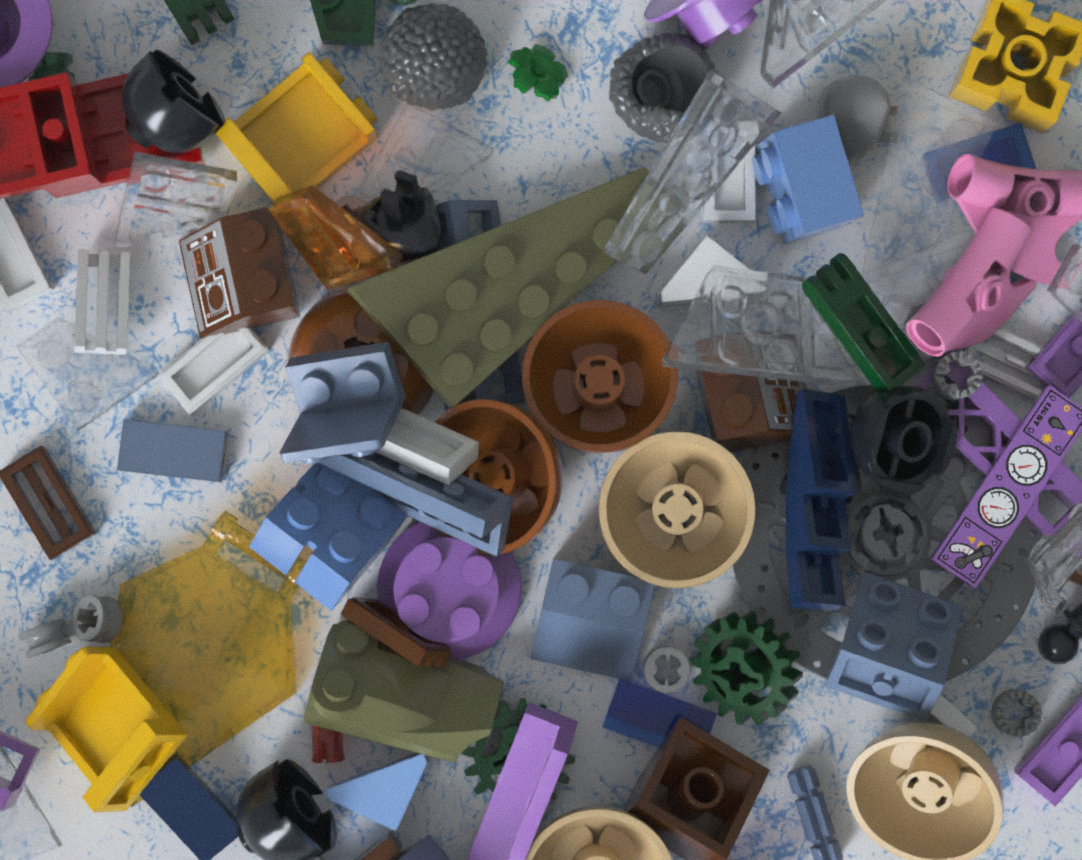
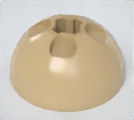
[599,432,755,588]
[846,722,1004,860]
[525,806,672,860]

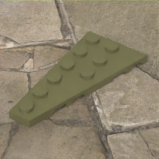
[347,167,678,408]

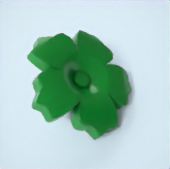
[508,44,568,102]

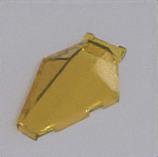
[110,510,307,807]

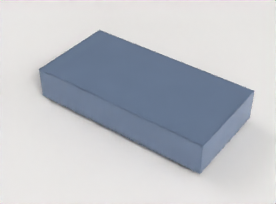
[117,419,228,483]

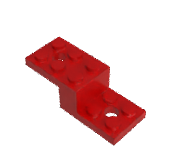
[0,62,205,199]

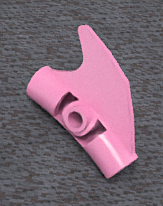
[947,154,1082,290]
[906,208,1036,357]

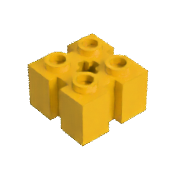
[948,0,1082,134]

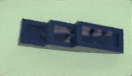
[786,389,858,612]

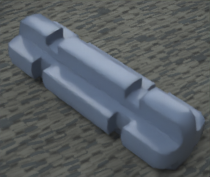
[787,765,843,860]

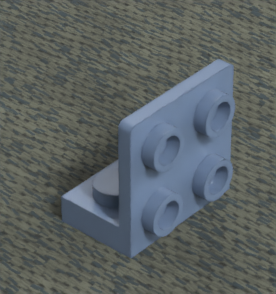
[279,342,406,464]
[825,573,963,722]

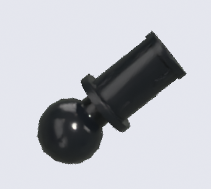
[1038,602,1082,664]

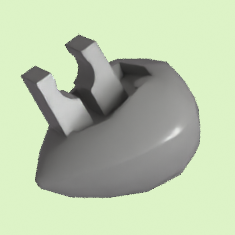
[818,76,899,165]

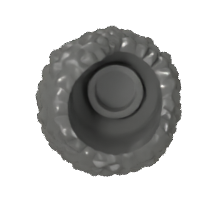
[379,3,488,110]
[609,33,720,143]

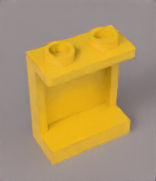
[216,52,378,216]
[25,646,188,812]

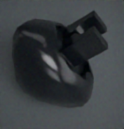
[353,169,441,264]

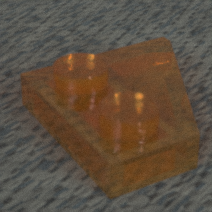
[268,185,403,290]

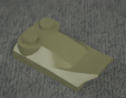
[304,620,505,763]

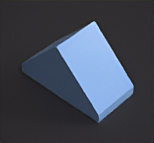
[325,753,430,831]

